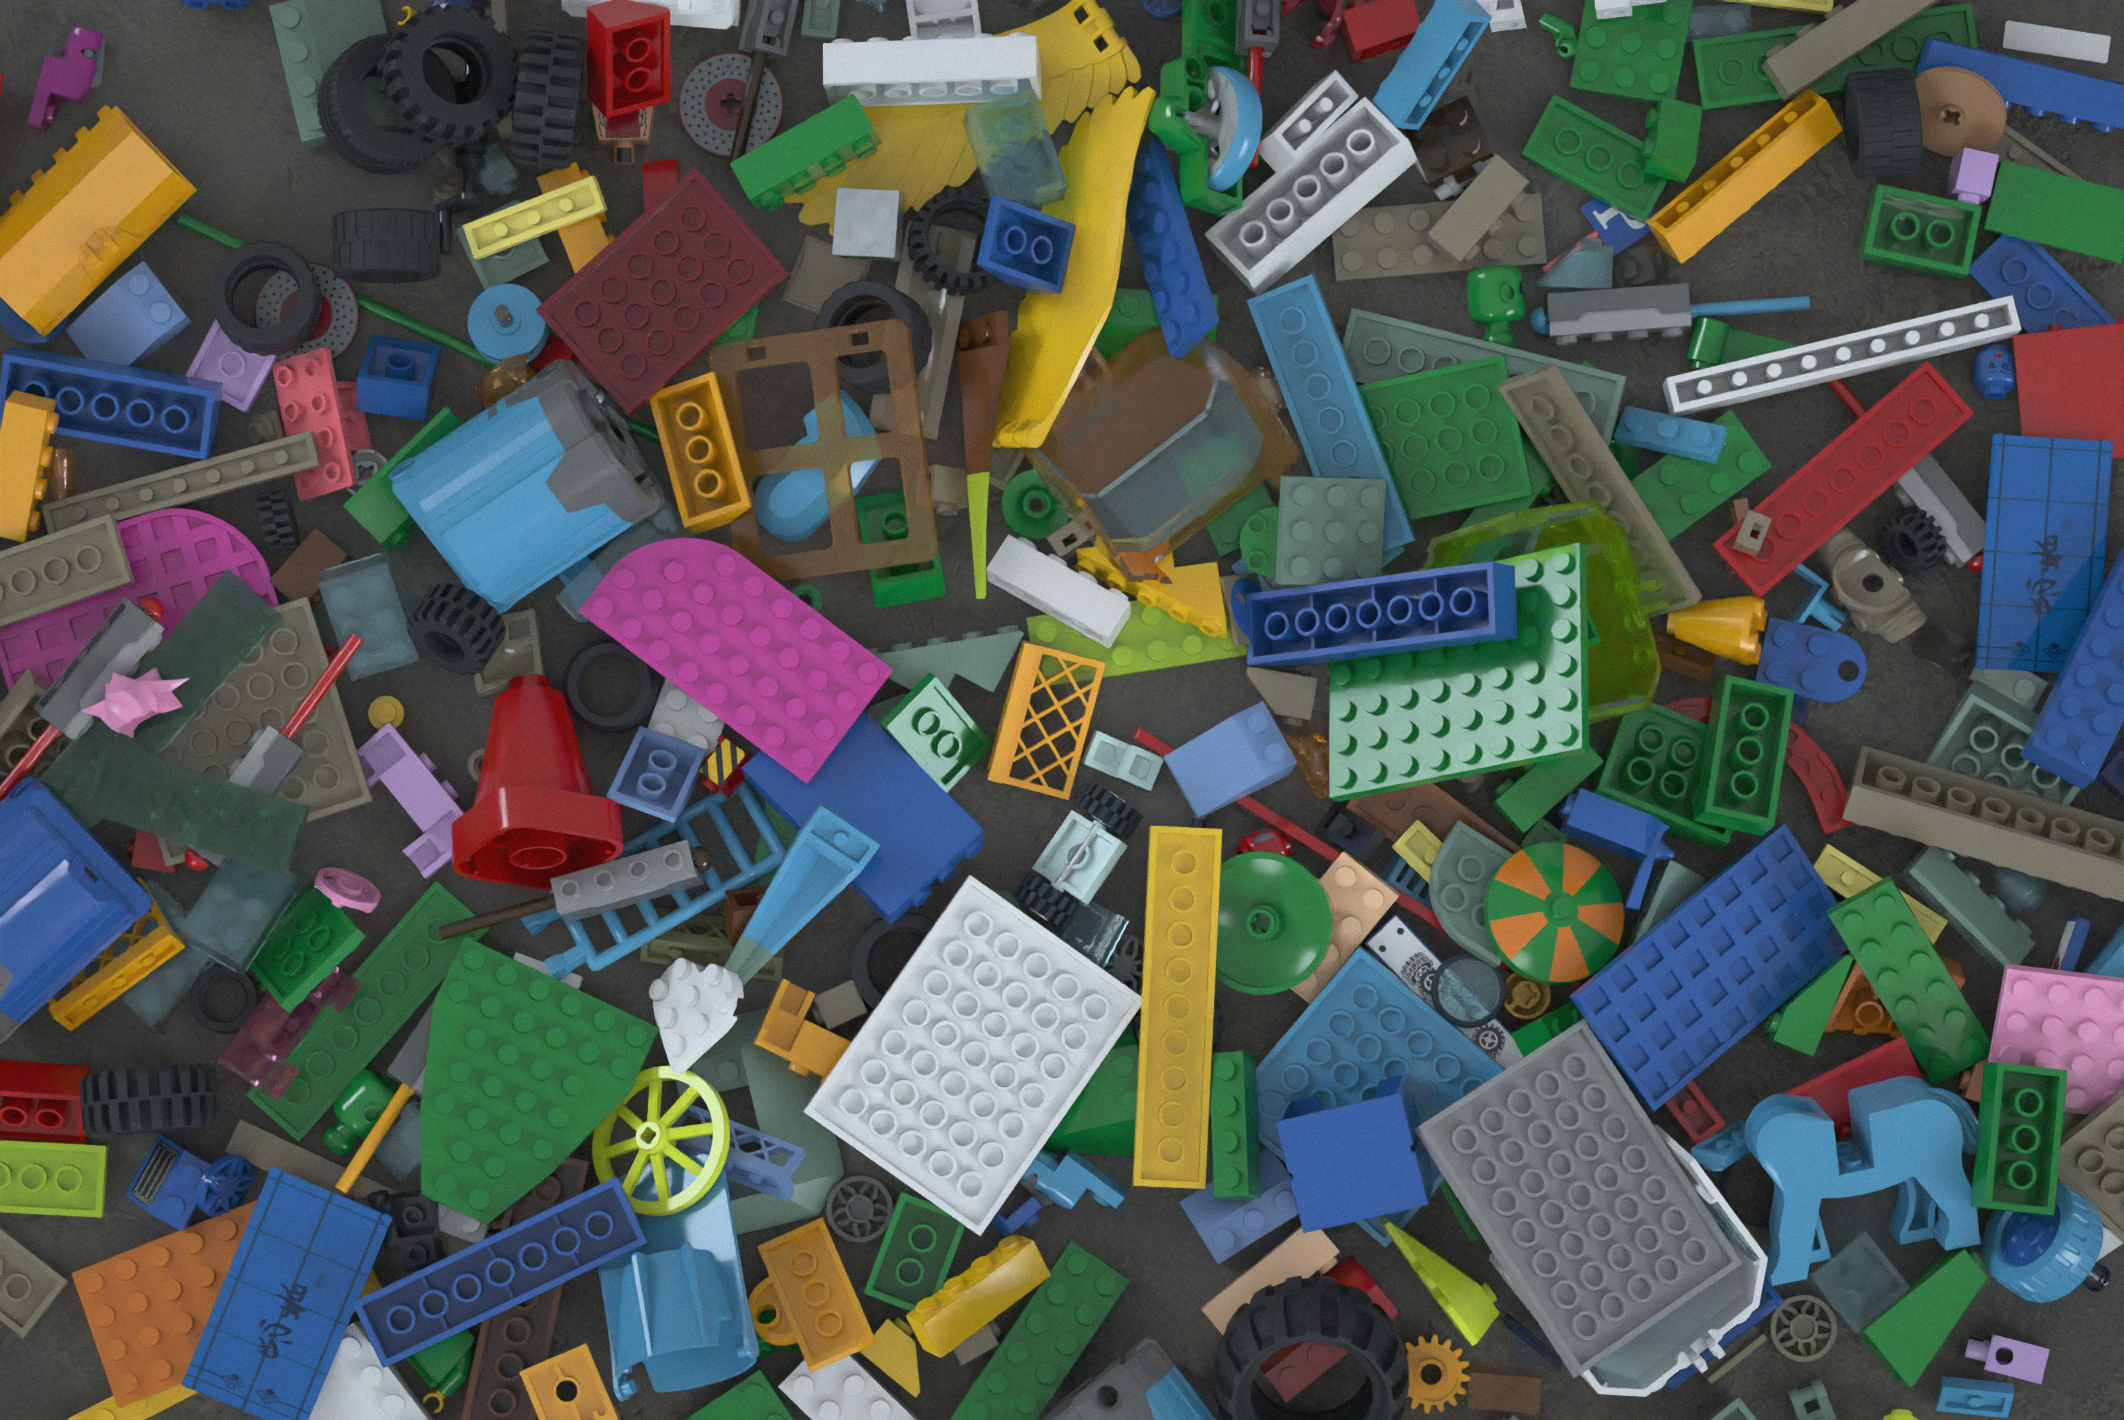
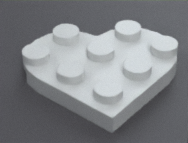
[649,958,744,1074]

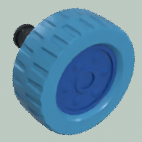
[1982,1180,2111,1303]

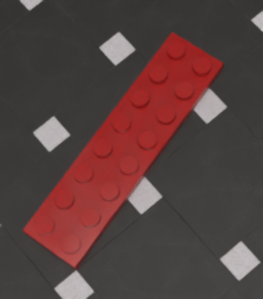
[1711,361,1975,599]

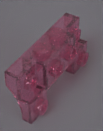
[217,967,362,1101]

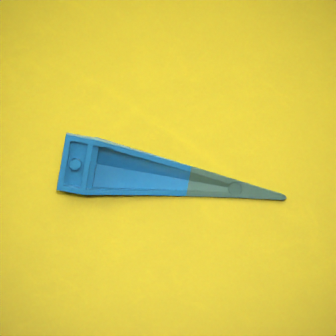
[724,801,881,986]

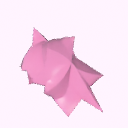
[81,667,190,739]

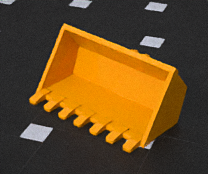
[0,104,197,338]

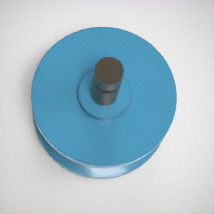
[468,284,549,368]

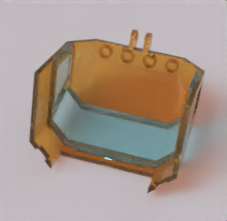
[1023,327,1299,584]

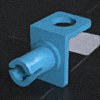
[1789,564,1847,632]

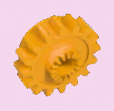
[1405,1334,1470,1414]

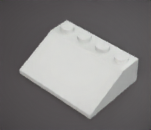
[309,1320,435,1420]

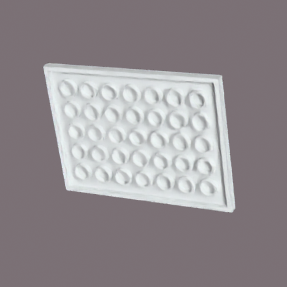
[803,875,1141,1236]

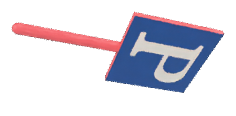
[1542,198,1657,272]

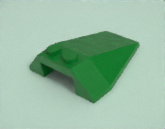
[1042,1021,1139,1157]

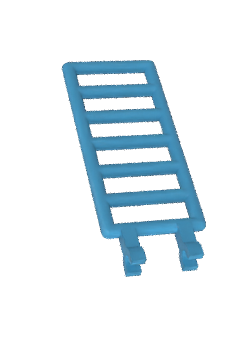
[521,780,787,981]

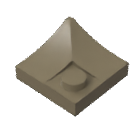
[474,609,545,698]

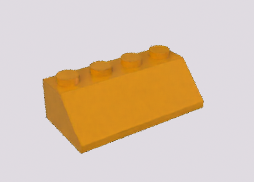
[649,372,752,534]

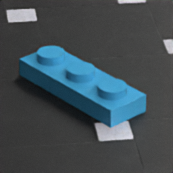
[1614,405,1727,464]
[1691,1120,1750,1171]

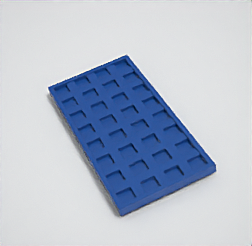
[1570,823,1848,1112]

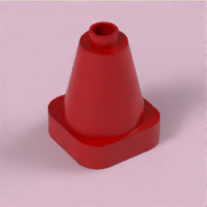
[451,674,623,890]

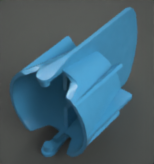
[598,1154,759,1402]

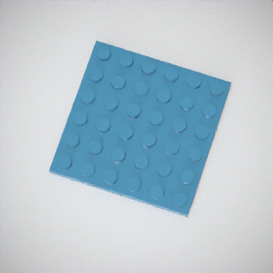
[1256,946,1506,1248]

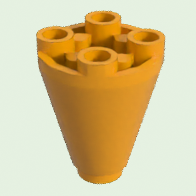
[1667,595,1767,666]

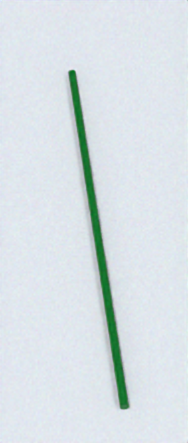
[177,213,759,488]

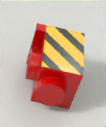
[698,735,751,799]

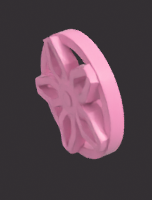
[314,867,381,913]

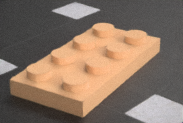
[1291,849,1400,1004]

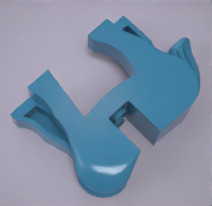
[1743,1076,1980,1286]

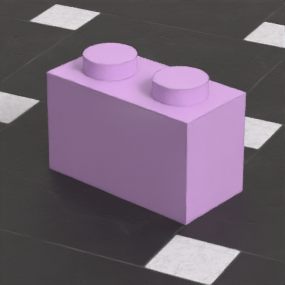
[1944,147,1999,206]

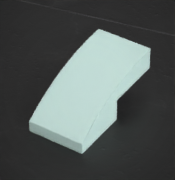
[1081,730,1164,791]

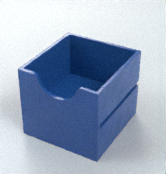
[1276,1073,1435,1233]

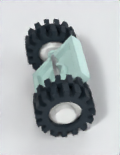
[1012,781,1143,932]

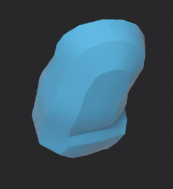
[752,389,884,543]

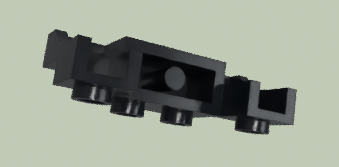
[343,1190,445,1272]

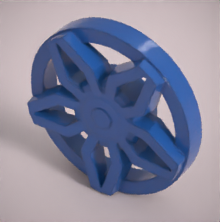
[196,1153,255,1217]

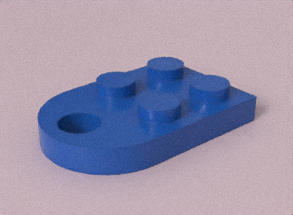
[1754,617,1867,703]

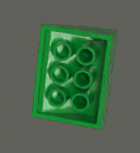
[1589,693,1733,853]

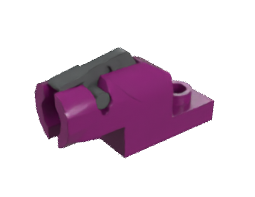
[27,27,107,132]

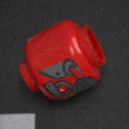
[1236,826,1291,856]

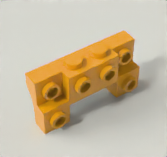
[752,978,851,1085]

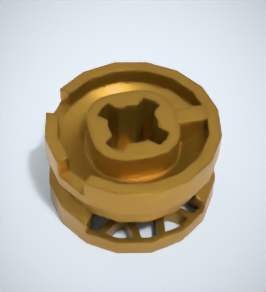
[1499,972,1551,1019]

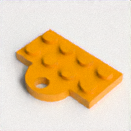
[748,1217,877,1373]

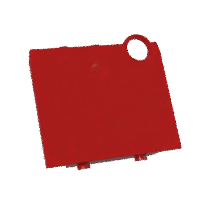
[2012,317,2124,458]

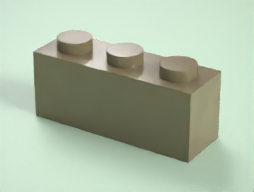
[1425,154,1529,266]

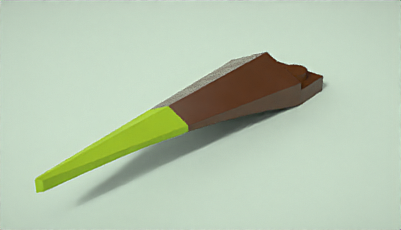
[957,311,1010,599]

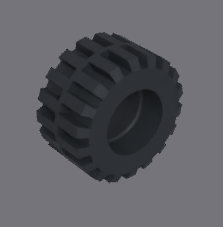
[407,583,506,676]

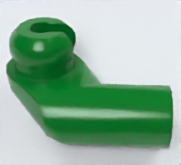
[1537,10,1578,58]

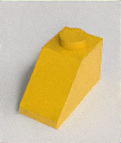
[860,1317,921,1398]

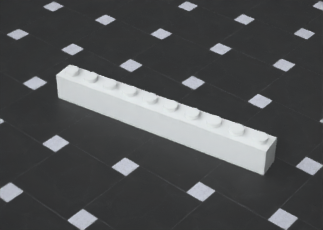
[1662,295,2021,417]

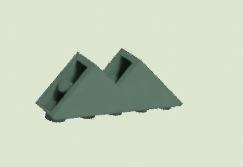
[867,625,1024,695]

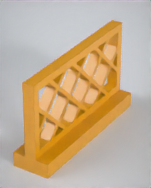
[985,640,1106,800]
[48,877,186,1031]

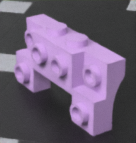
[357,722,464,879]

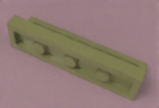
[640,907,787,982]

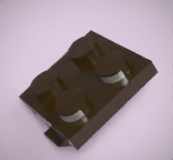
[1404,95,1495,188]

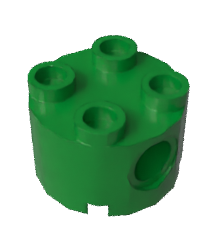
[1239,504,1279,578]

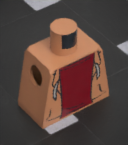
[591,102,657,165]

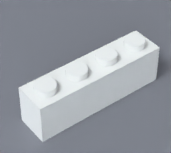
[986,534,1131,649]

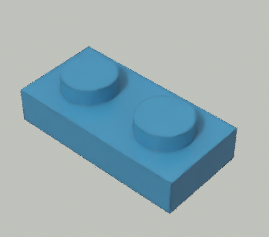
[1936,1376,2014,1418]

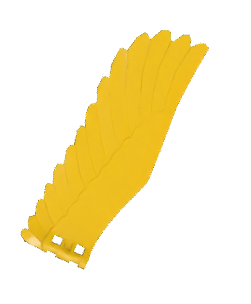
[784,0,1142,235]
[992,86,1156,448]

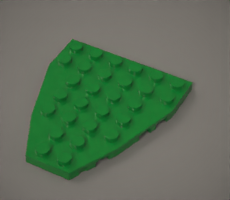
[419,937,660,1226]

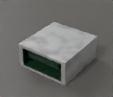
[832,188,905,261]

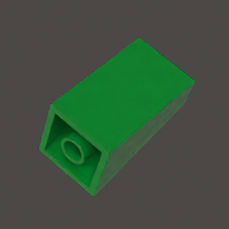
[1854,1248,1987,1387]

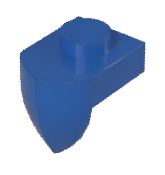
[991,1196,1042,1238]

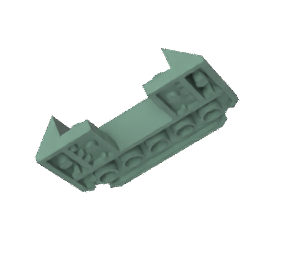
[676,1008,845,1235]

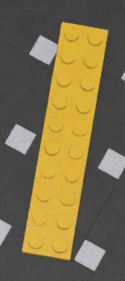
[1132,826,1222,1189]

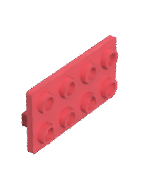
[272,347,373,501]

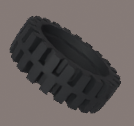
[907,188,999,296]

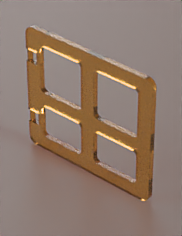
[709,319,938,581]

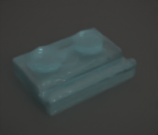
[1061,901,1129,969]

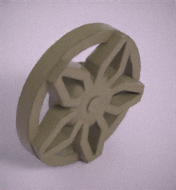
[1769,1294,1837,1362]

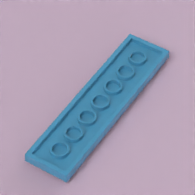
[1246,274,1416,553]

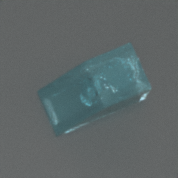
[1535,238,1613,290]

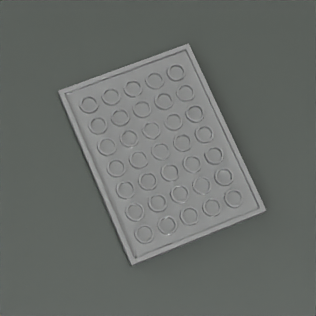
[1413,1019,1742,1378]

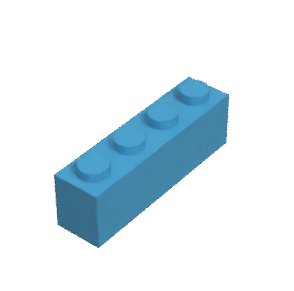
[1372,0,1492,130]

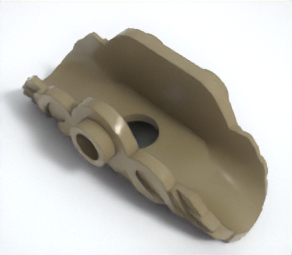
[1818,527,1927,643]

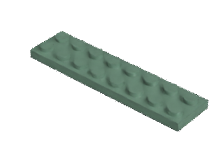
[1342,308,1627,446]

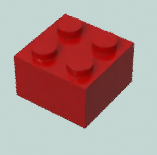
[1339,0,1421,64]

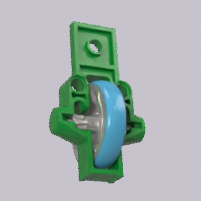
[1147,0,1268,217]

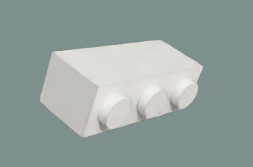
[1259,70,1359,172]

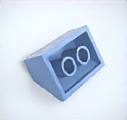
[1179,1147,1299,1264]

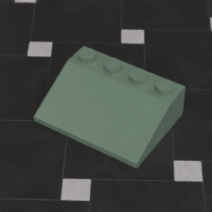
[269,0,399,149]
[1924,679,2080,806]

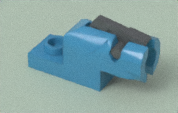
[1019,1148,1128,1209]

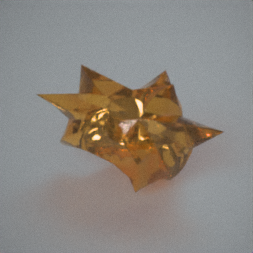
[472,352,537,412]
[1281,731,1329,801]

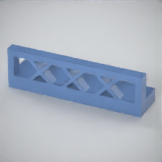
[671,1104,806,1202]

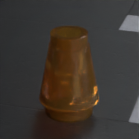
[44,447,76,499]

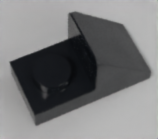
[1315,801,1386,863]

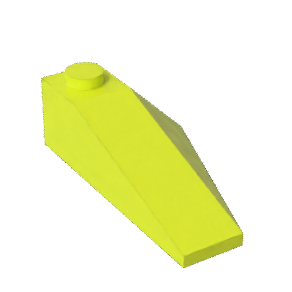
[1377,1215,1500,1346]

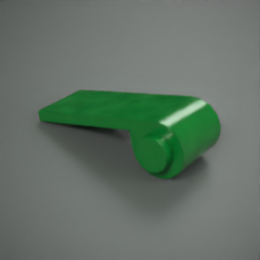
[1686,318,1797,370]

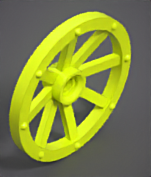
[592,1066,730,1216]

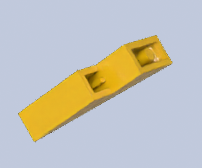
[1075,537,1227,638]

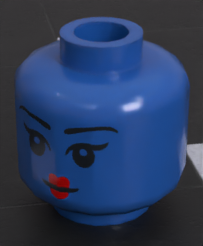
[1972,344,2017,400]

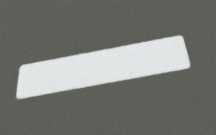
[2002,21,2111,63]

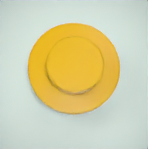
[368,696,404,730]

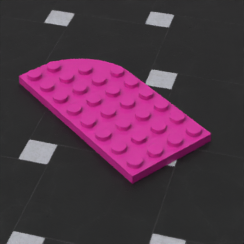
[0,508,281,691]
[578,538,894,784]

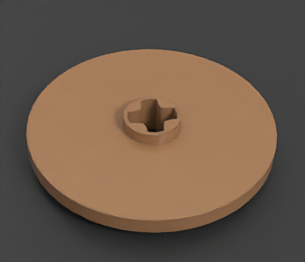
[1914,66,2007,157]

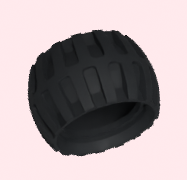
[1213,1276,1409,1420]

